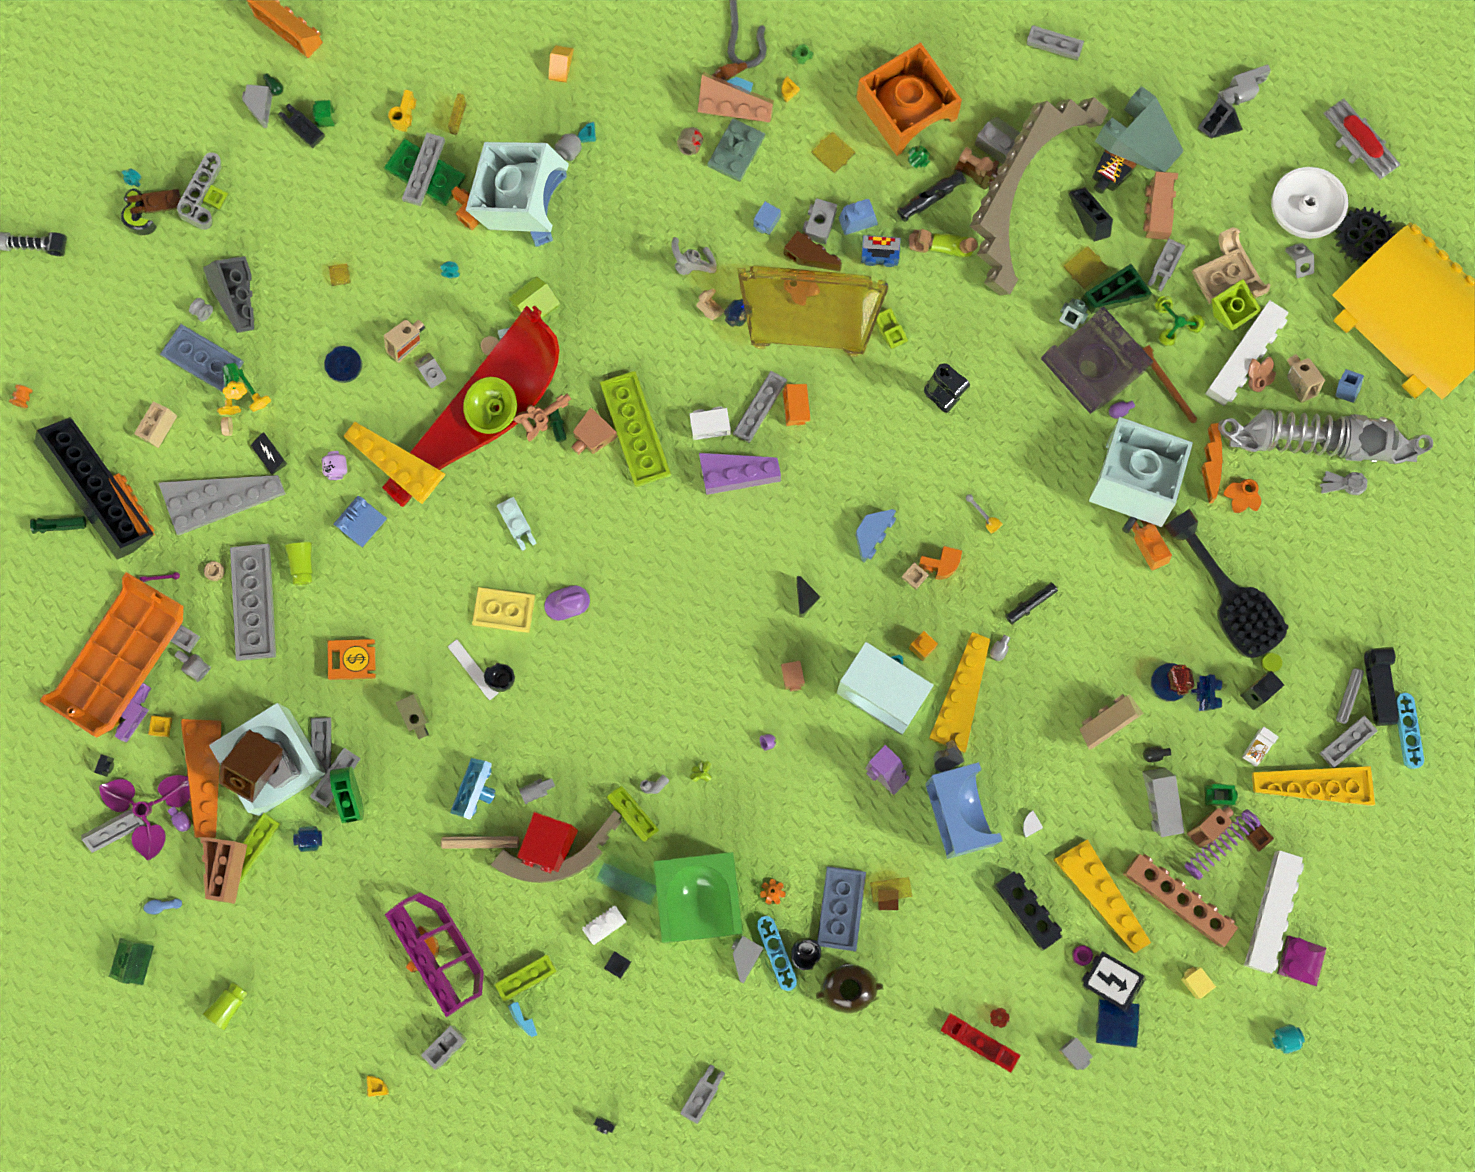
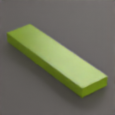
[239,813,281,884]

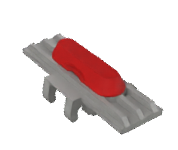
[1323,98,1401,180]

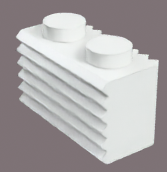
[582,906,627,945]

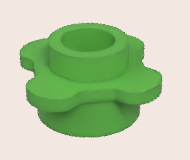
[792,44,813,65]

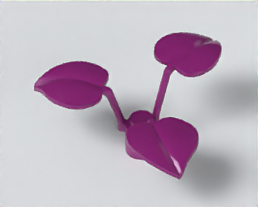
[99,775,190,860]

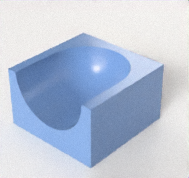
[925,762,1003,859]

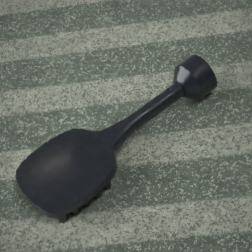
[1164,508,1289,658]

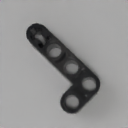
[1364,647,1398,726]

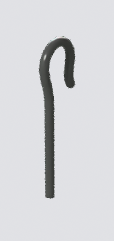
[727,0,767,69]

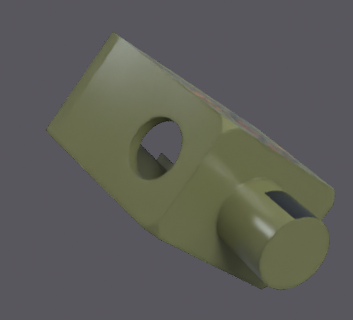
[395,694,429,740]

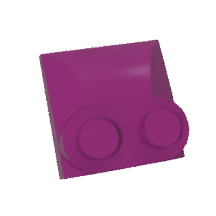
[1277,935,1327,986]

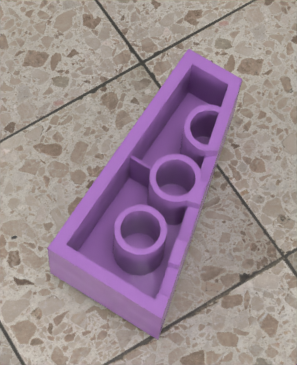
[699,453,781,495]

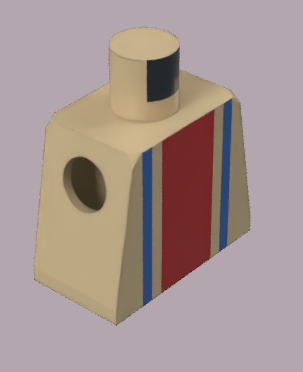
[384,320,425,363]

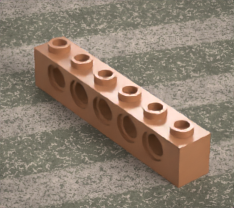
[1123,854,1238,947]

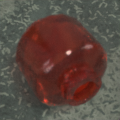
[1167,664,1195,695]

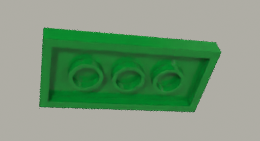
[384,138,466,207]

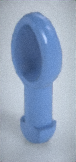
[143,899,182,915]

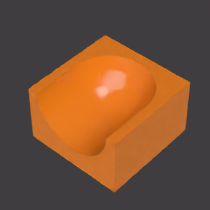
[857,42,962,156]

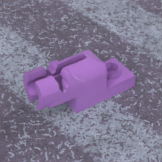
[115,683,151,742]

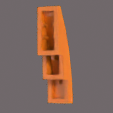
[1201,423,1222,504]

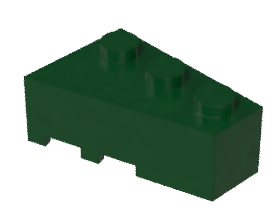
[1081,264,1152,314]

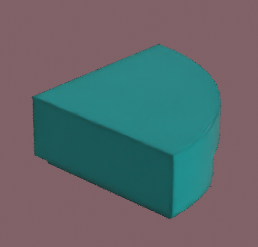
[578,122,596,143]

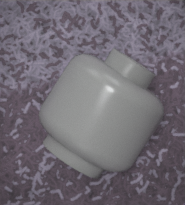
[555,133,582,161]

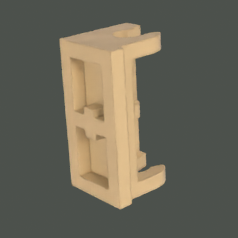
[134,402,177,448]

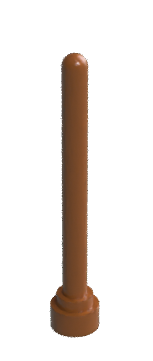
[1137,345,1197,423]

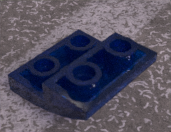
[1096,999,1140,1048]

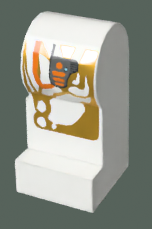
[1242,727,1278,767]

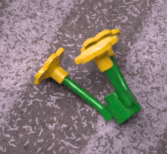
[217,363,271,415]

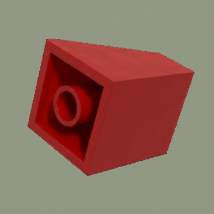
[517,812,578,874]

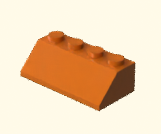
[247,0,323,58]

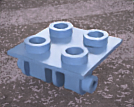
[334,496,387,548]

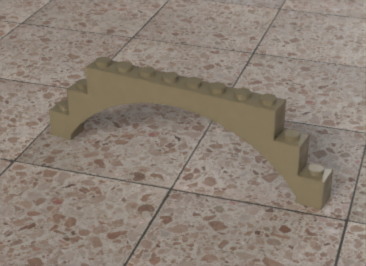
[970,97,1109,295]

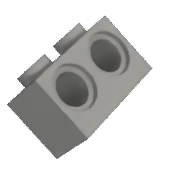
[421,1025,468,1070]

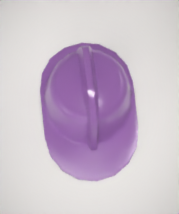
[544,586,590,621]

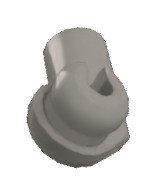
[640,775,669,794]

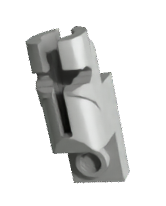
[1218,65,1271,106]

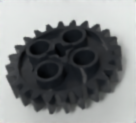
[1334,207,1395,266]

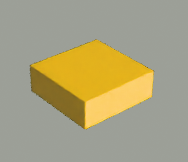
[148,716,172,737]

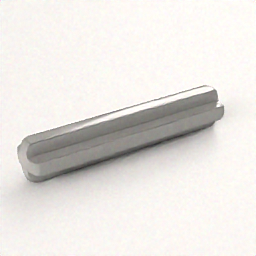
[1336,668,1364,724]

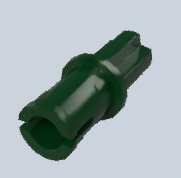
[549,409,566,442]

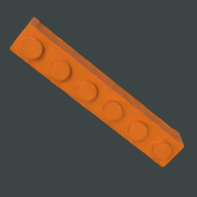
[109,473,155,536]

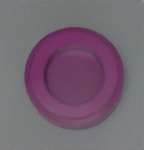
[1072,945,1093,966]

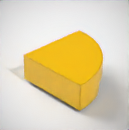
[782,76,800,103]
[367,1076,389,1097]

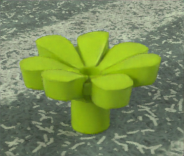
[690,760,712,782]

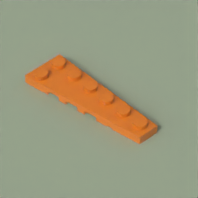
[181,719,221,838]

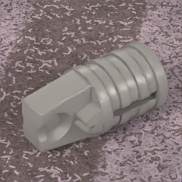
[518,778,555,804]

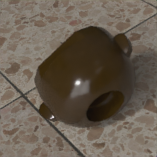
[816,963,883,1013]

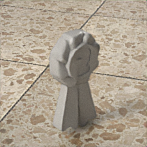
[1320,471,1367,495]

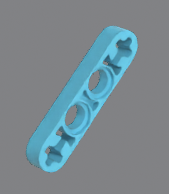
[1395,693,1424,769]
[757,916,797,991]

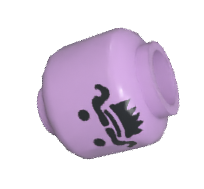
[322,451,347,480]

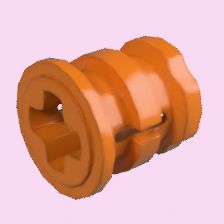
[9,384,33,408]

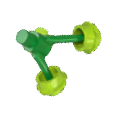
[1155,295,1205,346]

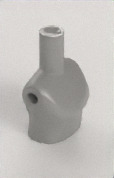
[175,650,211,682]

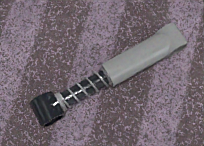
[0,232,67,256]

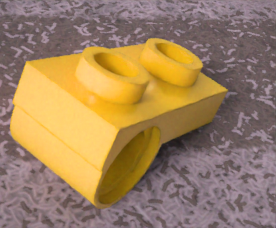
[388,90,416,132]

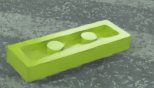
[607,786,659,842]
[495,954,557,1002]

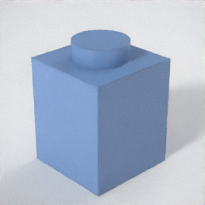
[754,202,781,235]
[1335,369,1364,403]

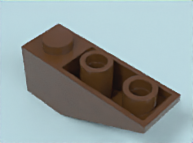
[784,231,842,272]

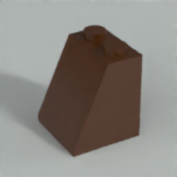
[219,729,283,803]

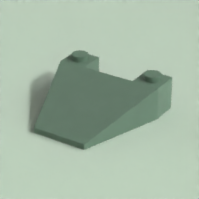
[1095,86,1184,172]

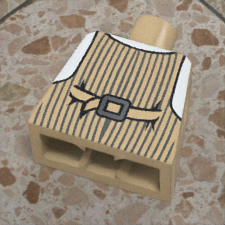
[1287,355,1325,403]

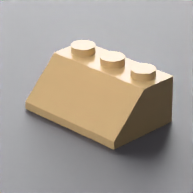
[1079,694,1144,750]

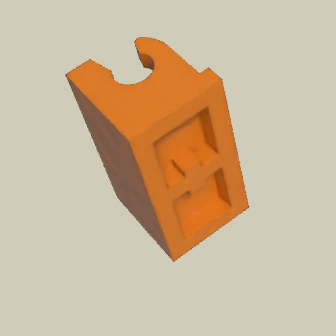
[783,384,810,426]

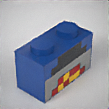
[861,235,900,267]

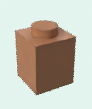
[781,661,805,692]

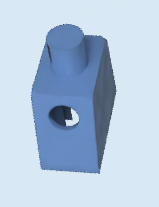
[839,199,878,235]

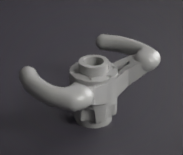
[671,237,717,275]

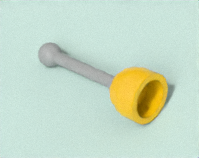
[966,494,1002,534]

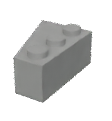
[1142,767,1184,837]

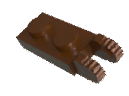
[127,189,181,214]

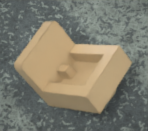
[696,288,725,320]

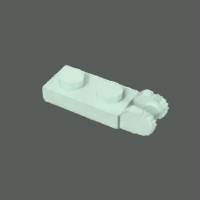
[497,497,536,551]

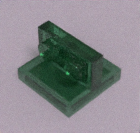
[109,938,154,985]

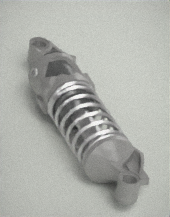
[1218,409,1433,464]

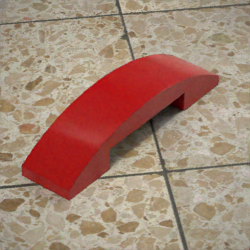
[940,1013,1021,1073]

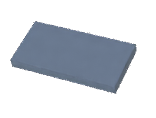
[160,324,244,392]
[817,866,866,952]

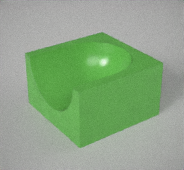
[654,852,743,943]

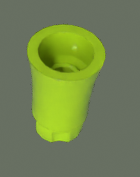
[285,542,313,585]
[202,982,248,1030]

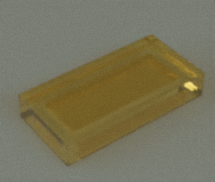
[448,93,467,135]
[870,877,913,903]

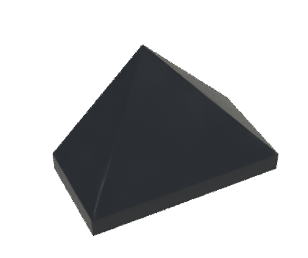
[796,576,820,617]

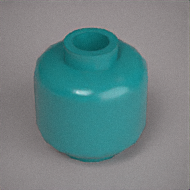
[1272,1024,1305,1054]

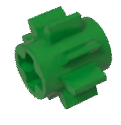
[908,145,930,169]

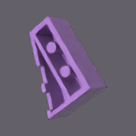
[865,745,910,795]

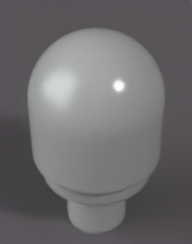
[990,635,1011,661]

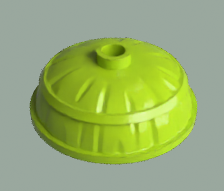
[464,377,517,434]

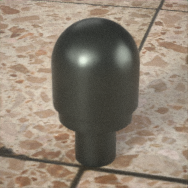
[1143,746,1171,762]

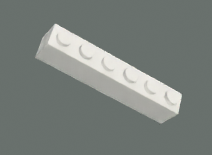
[1205,300,1289,406]
[1244,851,1304,974]

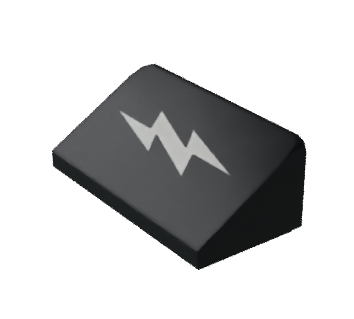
[250,432,287,475]

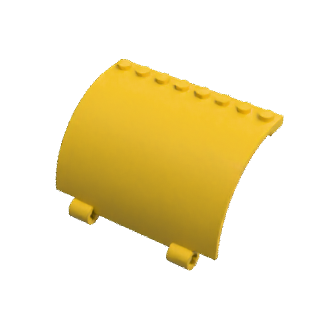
[1332,222,1475,400]

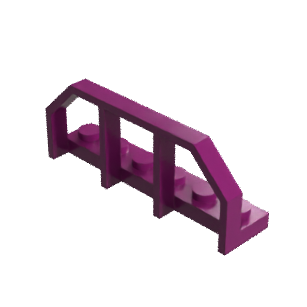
[385,892,484,1017]

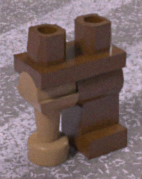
[954,147,1000,190]

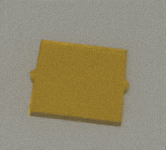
[812,132,855,174]
[1063,246,1108,289]

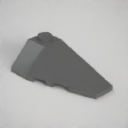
[203,257,254,333]

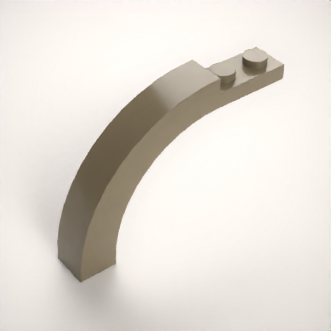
[491,810,622,883]

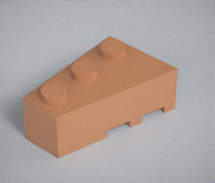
[1143,171,1178,240]
[200,837,247,904]

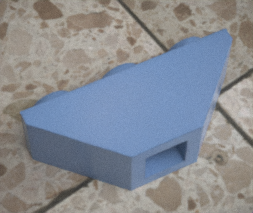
[855,509,896,563]

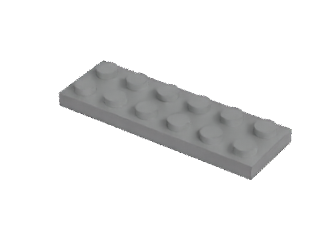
[230,544,276,661]

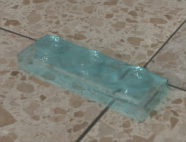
[596,863,657,905]

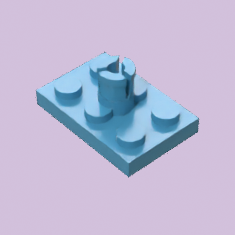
[450,758,495,820]

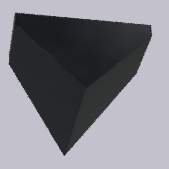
[1198,98,1243,139]

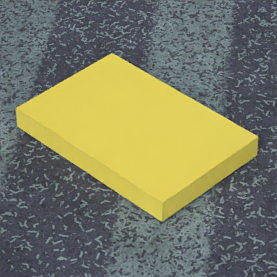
[472,587,535,633]

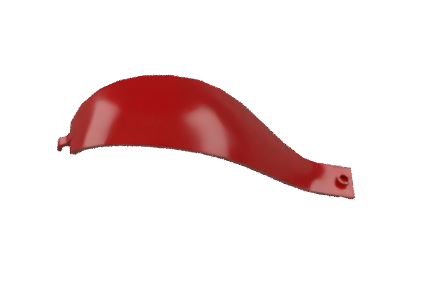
[382,306,560,507]

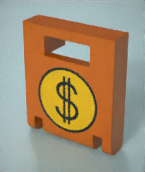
[328,639,376,680]

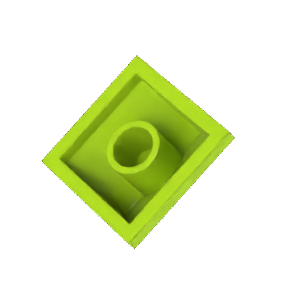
[508,277,560,319]
[1212,279,1262,331]

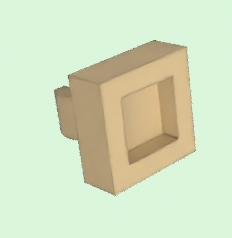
[901,562,929,590]

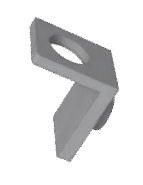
[1285,243,1314,278]
[414,353,447,389]

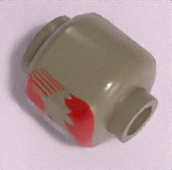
[677,127,703,156]

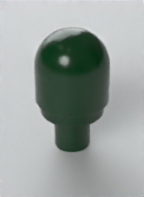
[263,73,284,96]

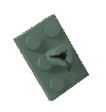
[708,118,765,182]

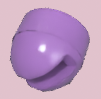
[760,734,776,751]

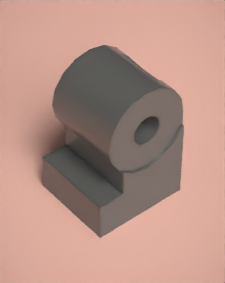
[933,740,964,772]

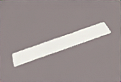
[448,640,499,700]

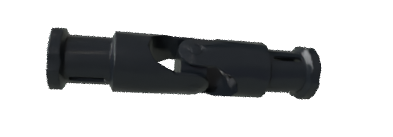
[897,169,966,222]

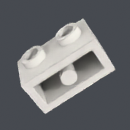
[690,407,731,440]

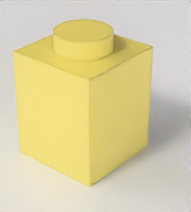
[1181,966,1216,999]

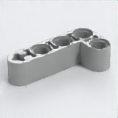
[177,152,221,230]

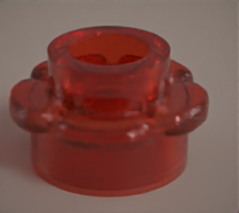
[990,1008,1010,1028]

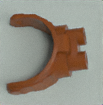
[712,62,747,80]

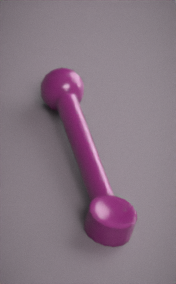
[139,572,180,582]

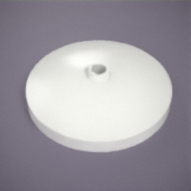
[1271,167,1348,239]

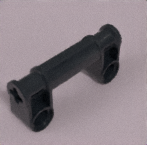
[924,363,970,413]

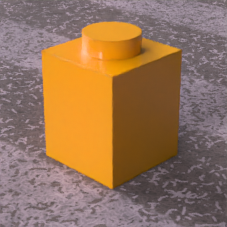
[909,631,938,661]

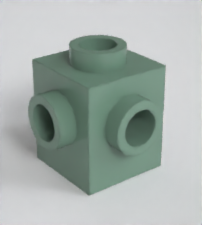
[1059,298,1089,330]

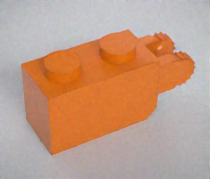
[1132,520,1172,571]

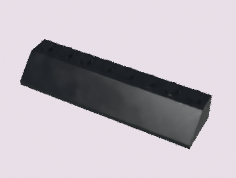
[34,417,154,560]

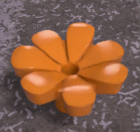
[760,879,786,905]

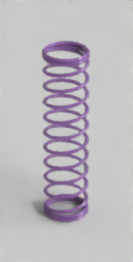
[1185,809,1261,880]

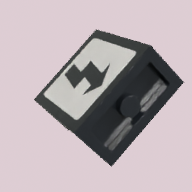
[1082,951,1146,1013]

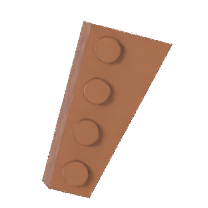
[698,72,774,122]

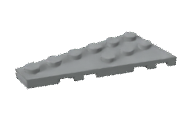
[159,475,286,535]

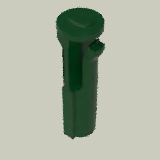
[30,515,86,534]

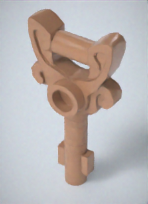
[513,393,572,441]

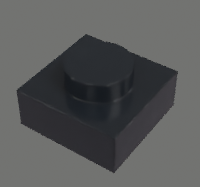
[94,754,114,777]
[604,951,631,979]
[593,1116,616,1135]

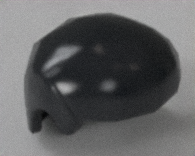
[484,663,515,692]
[791,937,821,970]

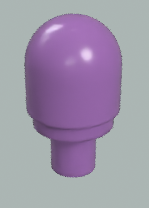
[1109,400,1135,419]
[168,806,191,832]

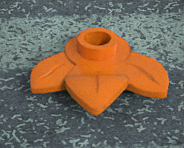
[1223,479,1261,513]

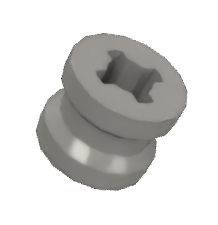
[189,298,213,321]

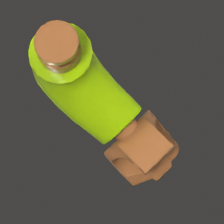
[908,229,977,258]

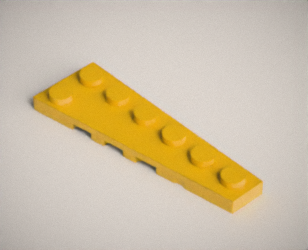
[344,422,446,504]
[929,632,990,753]
[1252,766,1375,806]
[1053,839,1151,953]

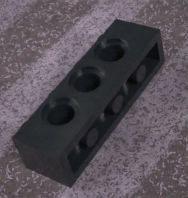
[993,871,1063,951]

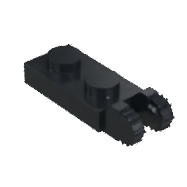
[278,104,325,149]

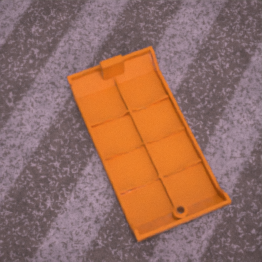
[40,572,184,738]

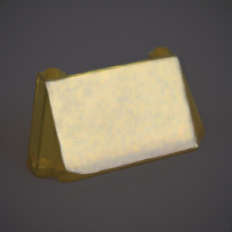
[738,265,889,357]

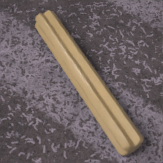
[441,836,519,849]

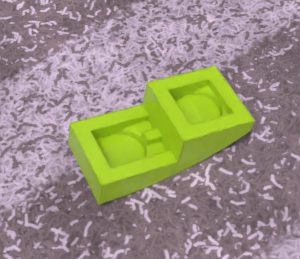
[190,185,228,210]
[873,308,908,349]

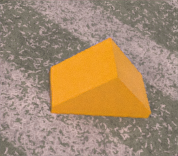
[548,45,574,83]

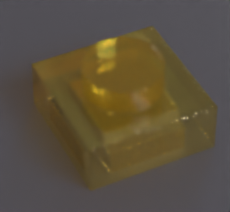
[329,263,351,286]

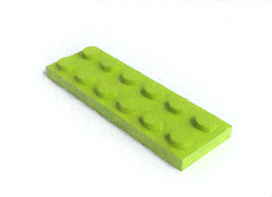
[600,371,671,487]

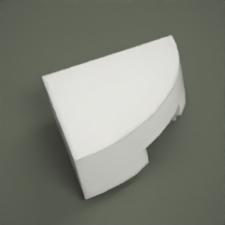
[1023,811,1043,838]

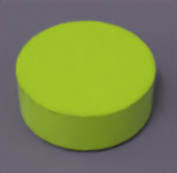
[1261,653,1282,673]

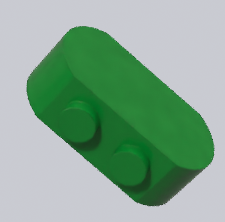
[330,766,364,824]

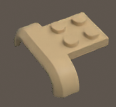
[1192,227,1271,304]

